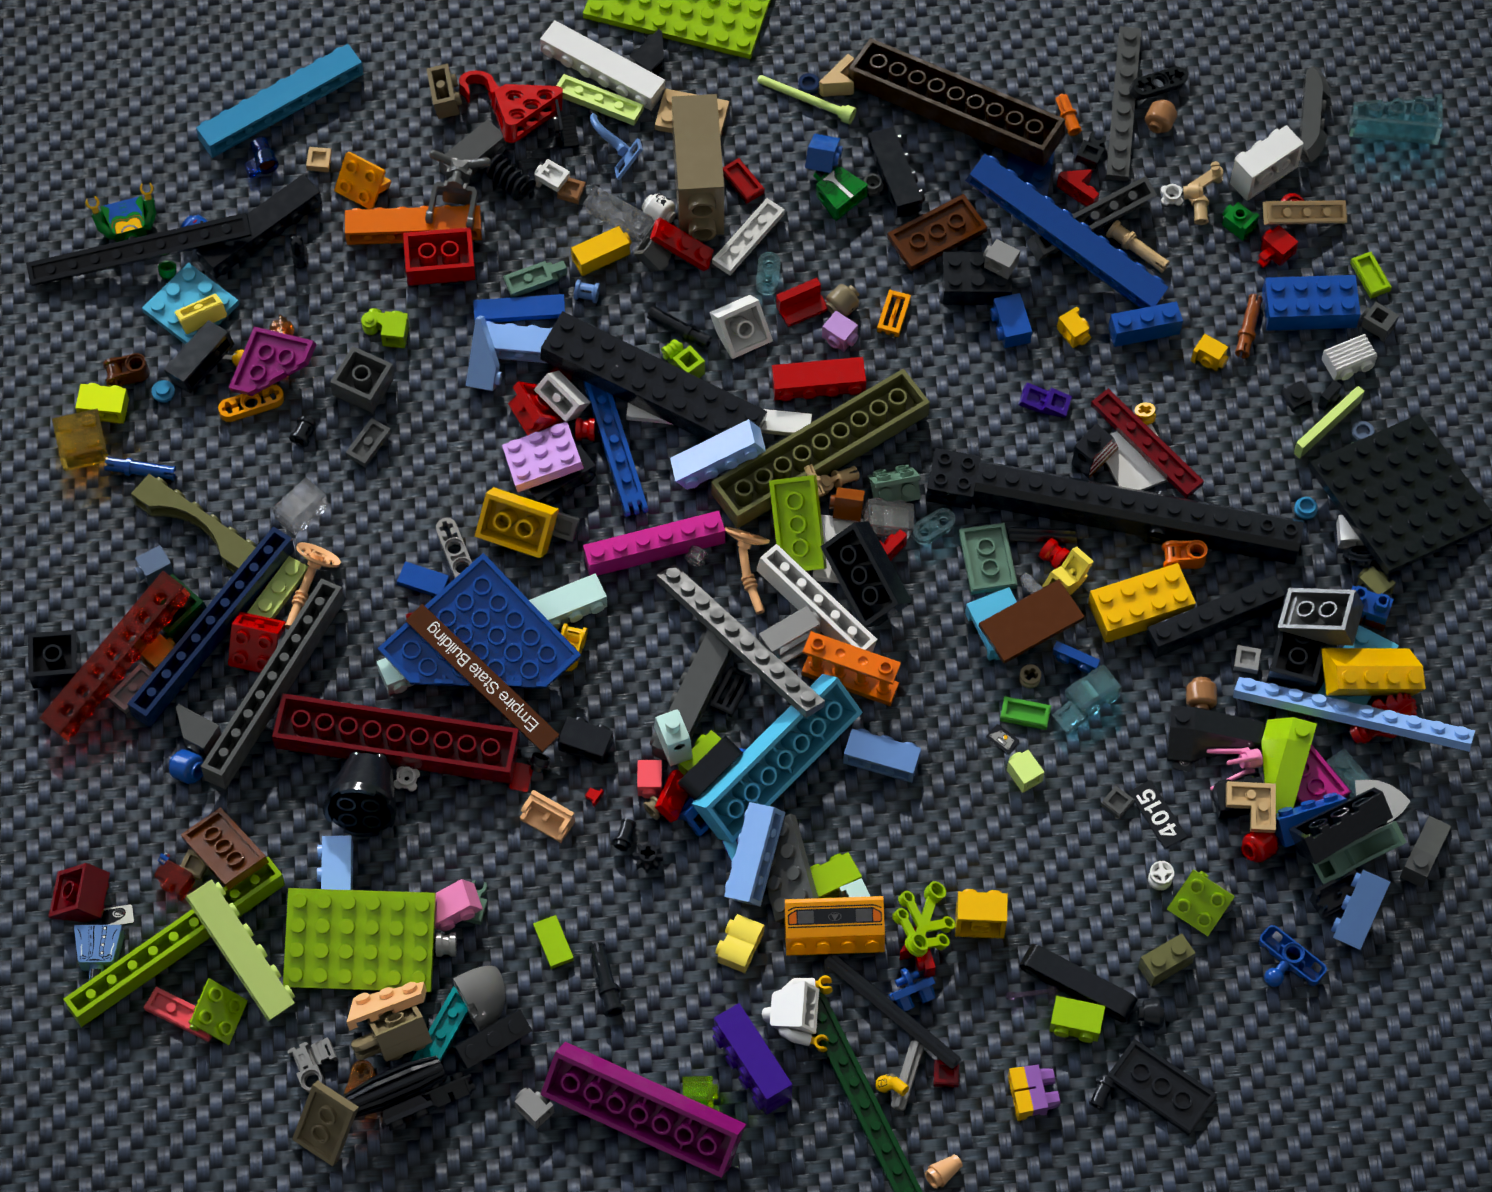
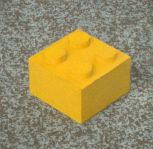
[955,889,1008,939]

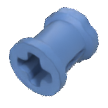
[574,279,600,303]

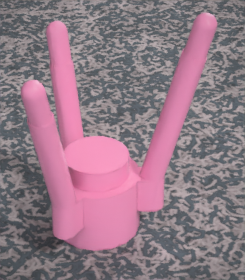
[1206,747,1263,791]

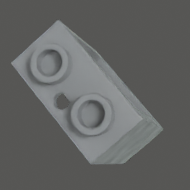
[759,606,821,664]

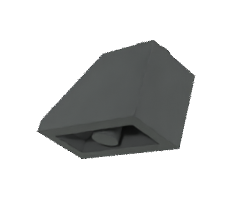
[176,704,222,758]

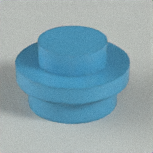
[152,380,175,403]
[1294,497,1318,520]

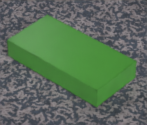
[1000,696,1051,730]

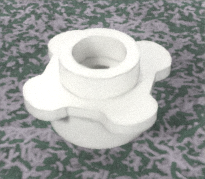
[1160,184,1183,206]
[394,766,420,791]

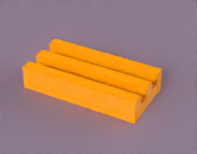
[877,290,911,337]

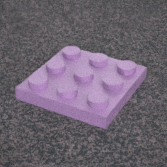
[502,422,584,492]

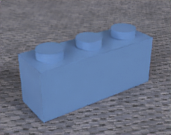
[843,729,921,783]
[1331,869,1391,950]

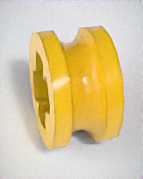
[1135,402,1156,425]

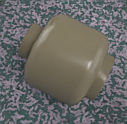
[825,284,859,317]

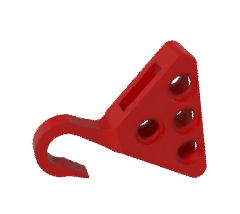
[459,70,563,143]

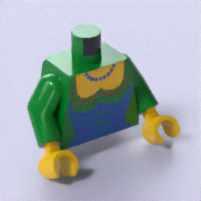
[85,183,156,242]

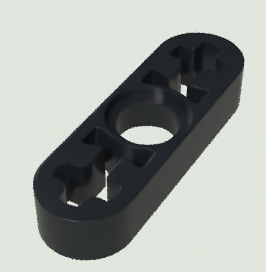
[1129,66,1188,100]

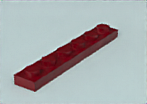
[1091,388,1204,499]

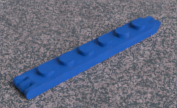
[583,381,648,517]

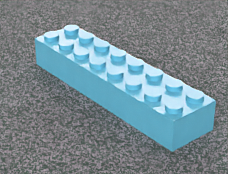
[692,674,863,843]

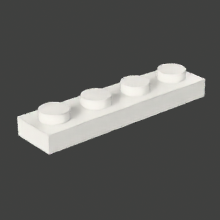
[712,198,785,275]

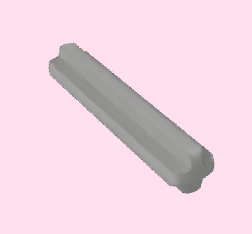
[891,1040,924,1111]

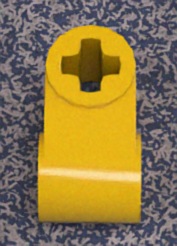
[561,623,588,671]

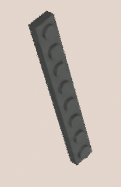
[1106,26,1141,182]

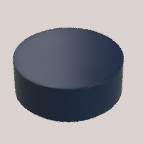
[798,73,820,95]

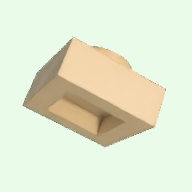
[306,147,332,172]

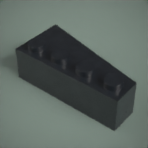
[1289,787,1393,864]

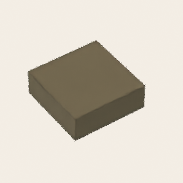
[178,849,208,881]

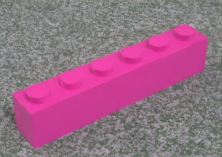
[583,511,725,576]

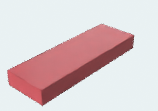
[144,987,212,1042]

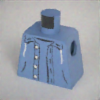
[74,925,125,980]

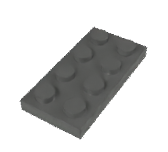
[766,814,818,923]

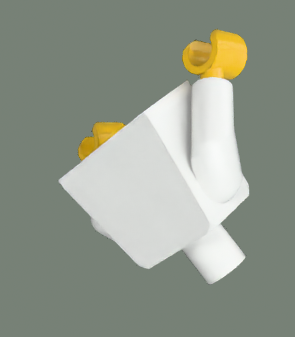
[762,975,833,1052]

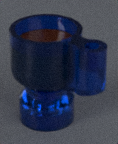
[245,137,279,178]

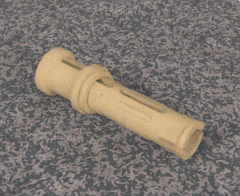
[1106,220,1170,273]

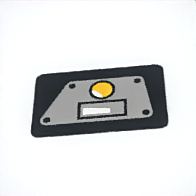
[986,724,1019,753]

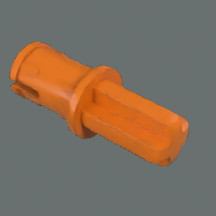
[1055,94,1082,136]

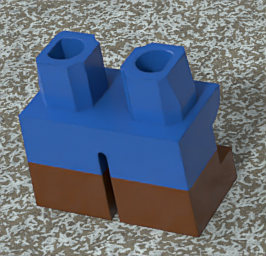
[1351,585,1394,631]

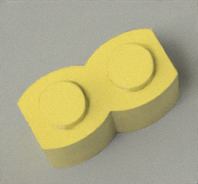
[715,914,764,973]

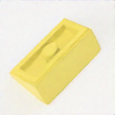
[175,294,227,334]

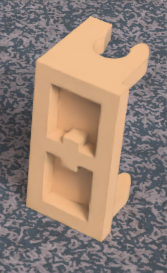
[520,790,575,843]

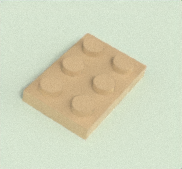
[655,89,729,139]

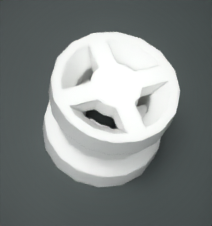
[1148,861,1174,891]

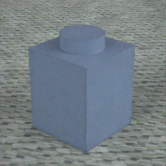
[134,545,174,586]

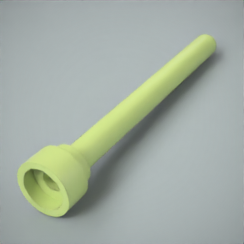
[757,75,856,125]

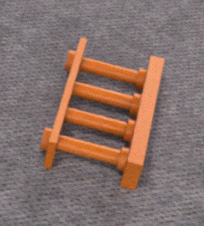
[801,631,901,706]

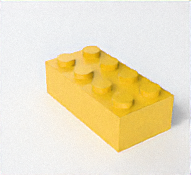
[1088,563,1196,643]

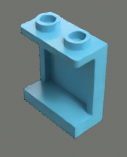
[965,587,1017,661]

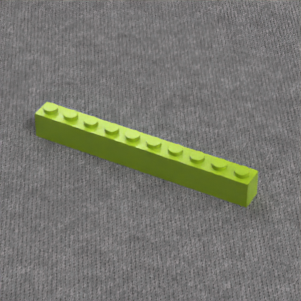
[63,857,285,1027]

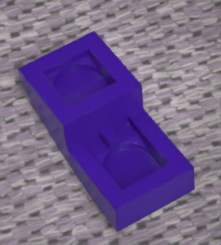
[1018,382,1072,417]

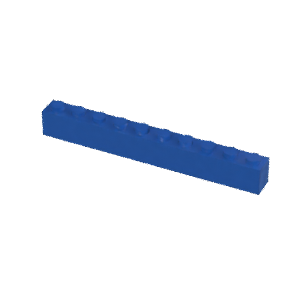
[965,154,1169,308]

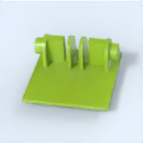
[1167,869,1235,936]
[189,978,248,1045]

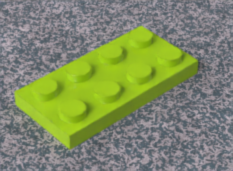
[769,475,827,571]

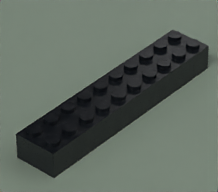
[540,311,767,441]

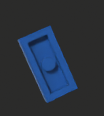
[1053,641,1100,674]

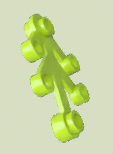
[892,881,955,957]

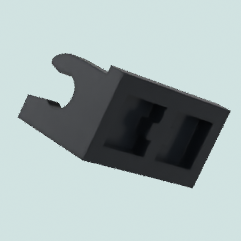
[1309,868,1357,920]

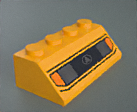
[785,896,885,956]

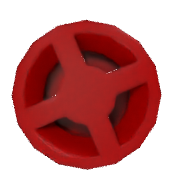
[575,418,595,441]

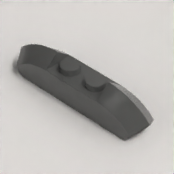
[1299,66,1330,163]

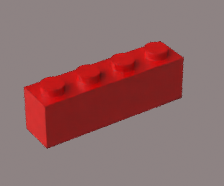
[772,357,866,401]

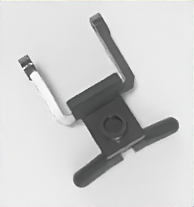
[425,150,491,230]

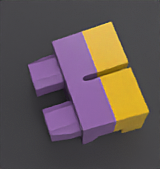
[1007,1065,1060,1121]

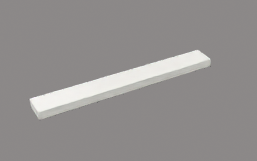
[626,403,812,436]

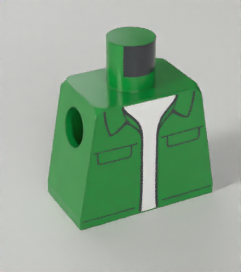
[813,167,868,221]

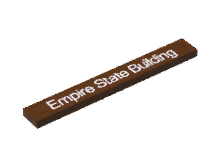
[405,604,560,753]

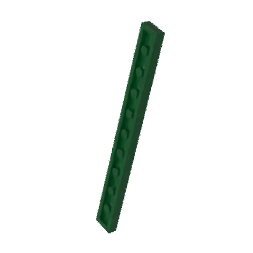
[816,991,923,1192]

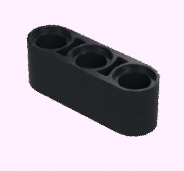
[677,735,743,801]

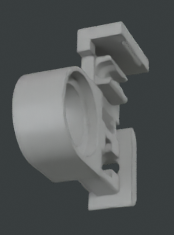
[288,1037,338,1093]

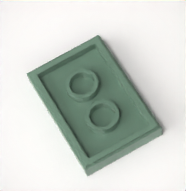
[958,523,1018,595]

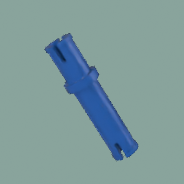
[104,456,176,481]

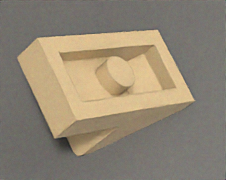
[819,54,855,97]

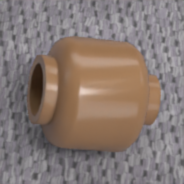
[1145,100,1177,133]
[1186,677,1217,710]

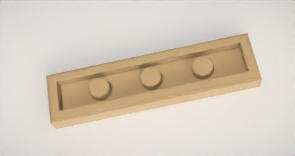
[1263,200,1347,225]

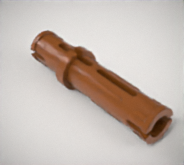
[1235,294,1263,358]

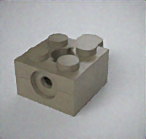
[351,1005,432,1062]

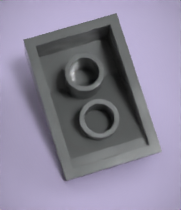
[1278,588,1364,646]

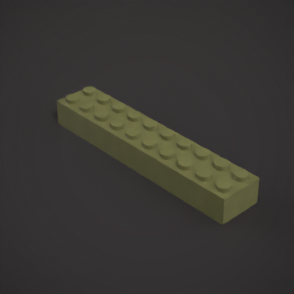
[711,368,930,529]

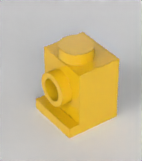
[1057,307,1091,348]
[1191,334,1229,371]

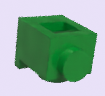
[1222,202,1259,241]

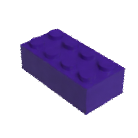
[712,1003,792,1115]

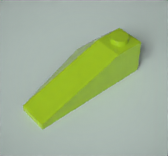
[1261,717,1317,814]

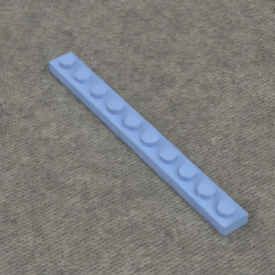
[1233,677,1475,752]

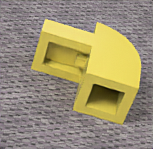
[1041,547,1094,595]

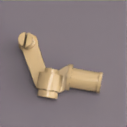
[1183,161,1224,225]
[803,464,859,497]

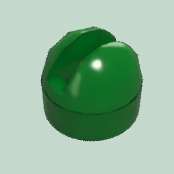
[158,261,177,280]

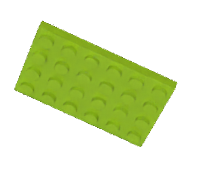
[283,888,436,992]

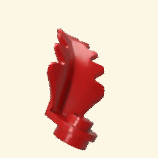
[1350,693,1417,744]

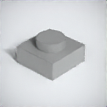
[1233,645,1261,674]

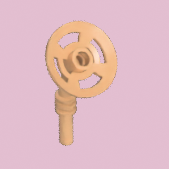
[725,527,770,615]
[285,542,341,629]

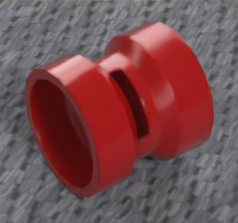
[1039,538,1070,569]

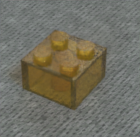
[52,408,109,471]

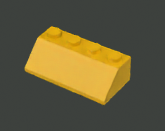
[1321,648,1426,696]

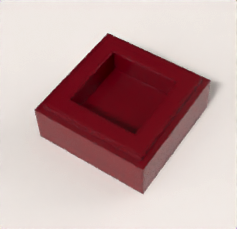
[933,1060,959,1087]

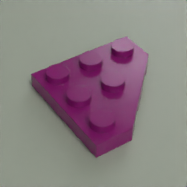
[229,327,317,396]

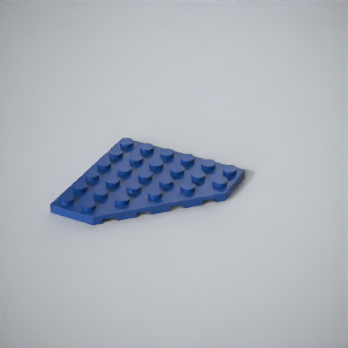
[378,553,581,689]

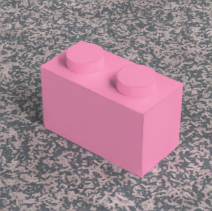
[435,879,483,931]

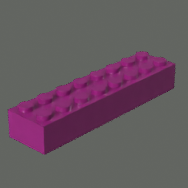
[540,1042,746,1178]

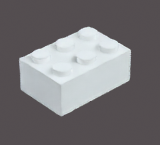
[1230,125,1304,201]

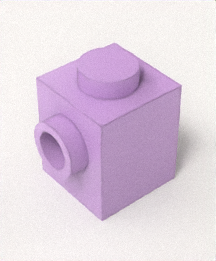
[822,311,859,352]

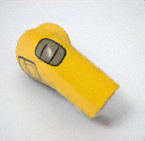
[875,1073,909,1096]

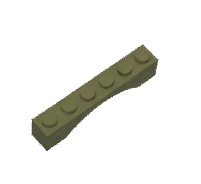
[131,474,257,573]

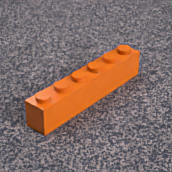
[345,204,482,245]

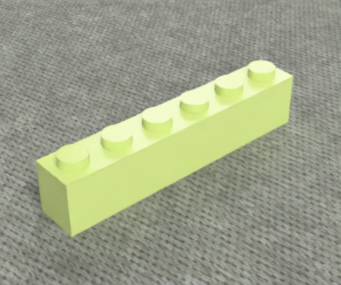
[185,879,295,1021]

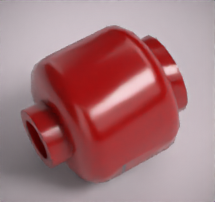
[1241,832,1278,863]

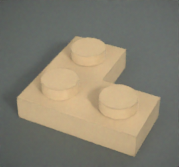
[1226,781,1276,833]

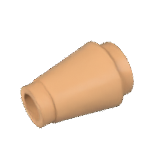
[924,1154,963,1188]

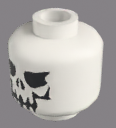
[642,193,676,223]

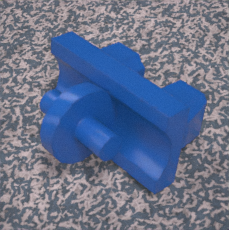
[888,968,936,1011]

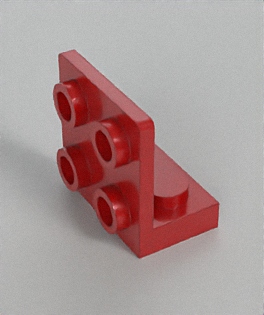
[228,612,286,673]

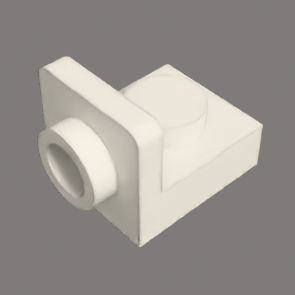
[534,159,570,192]

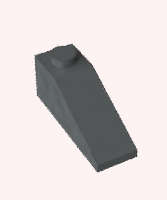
[1400,816,1451,888]

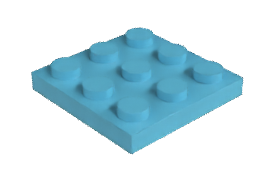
[142,263,239,344]

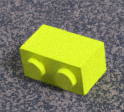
[75,383,129,424]

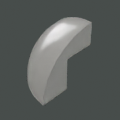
[453,966,506,1031]

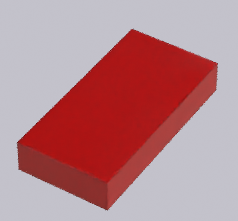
[723,158,765,204]

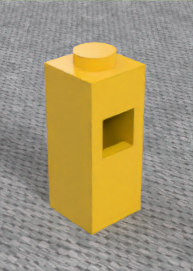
[571,226,632,276]

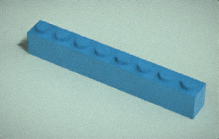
[196,44,364,158]

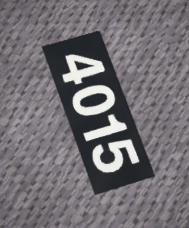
[1128,780,1187,848]

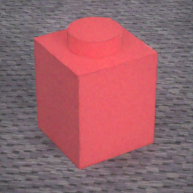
[637,760,662,799]

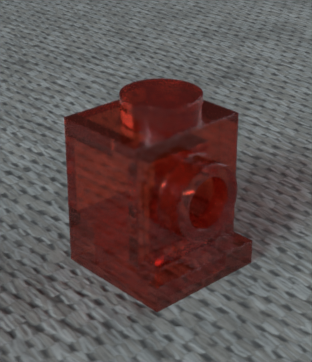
[154,860,195,902]

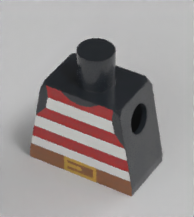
[1072,424,1119,478]

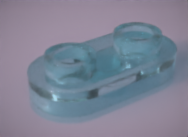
[756,252,781,295]
[913,508,955,545]

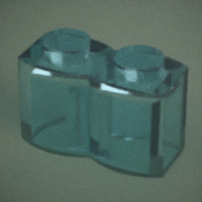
[1065,665,1121,718]

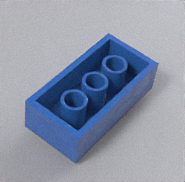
[1262,275,1361,331]

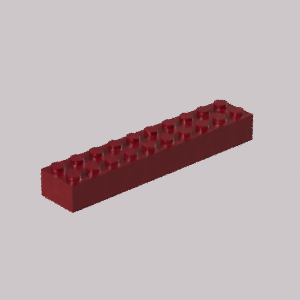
[272,693,520,784]

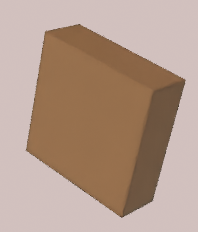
[557,177,586,204]

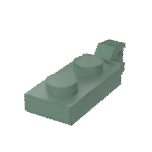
[503,261,568,298]

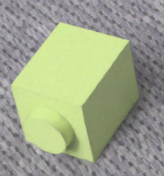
[1007,750,1044,793]

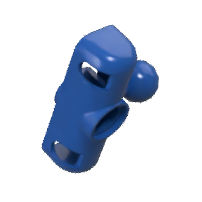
[1259,925,1327,987]

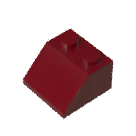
[48,863,110,922]

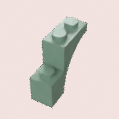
[1312,821,1407,884]

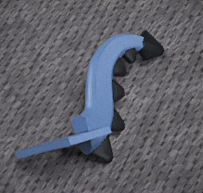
[589,110,643,180]

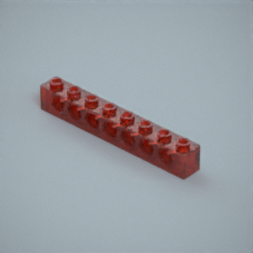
[39,571,191,741]

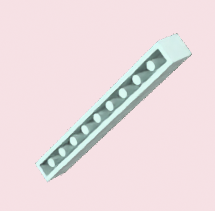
[376,573,607,695]

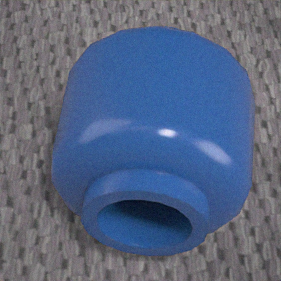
[169,750,204,784]

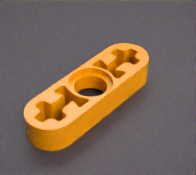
[218,385,284,422]

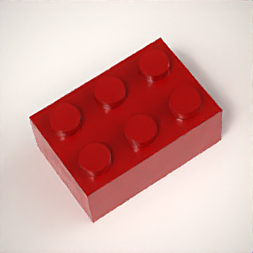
[403,227,476,286]

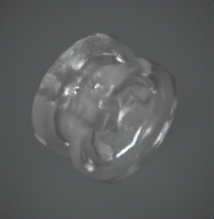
[685,546,709,567]

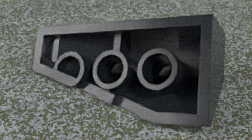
[1167,705,1265,763]

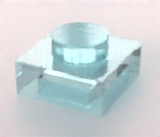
[1052,700,1086,735]

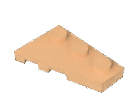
[347,982,427,1031]

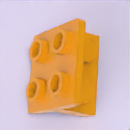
[334,152,391,209]

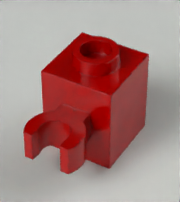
[1257,225,1298,268]

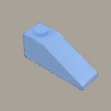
[466,316,502,391]

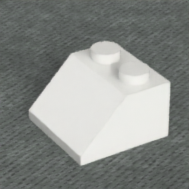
[709,295,773,359]

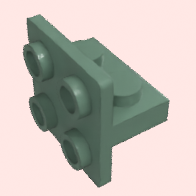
[867,465,921,507]

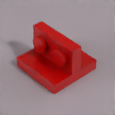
[508,381,565,436]

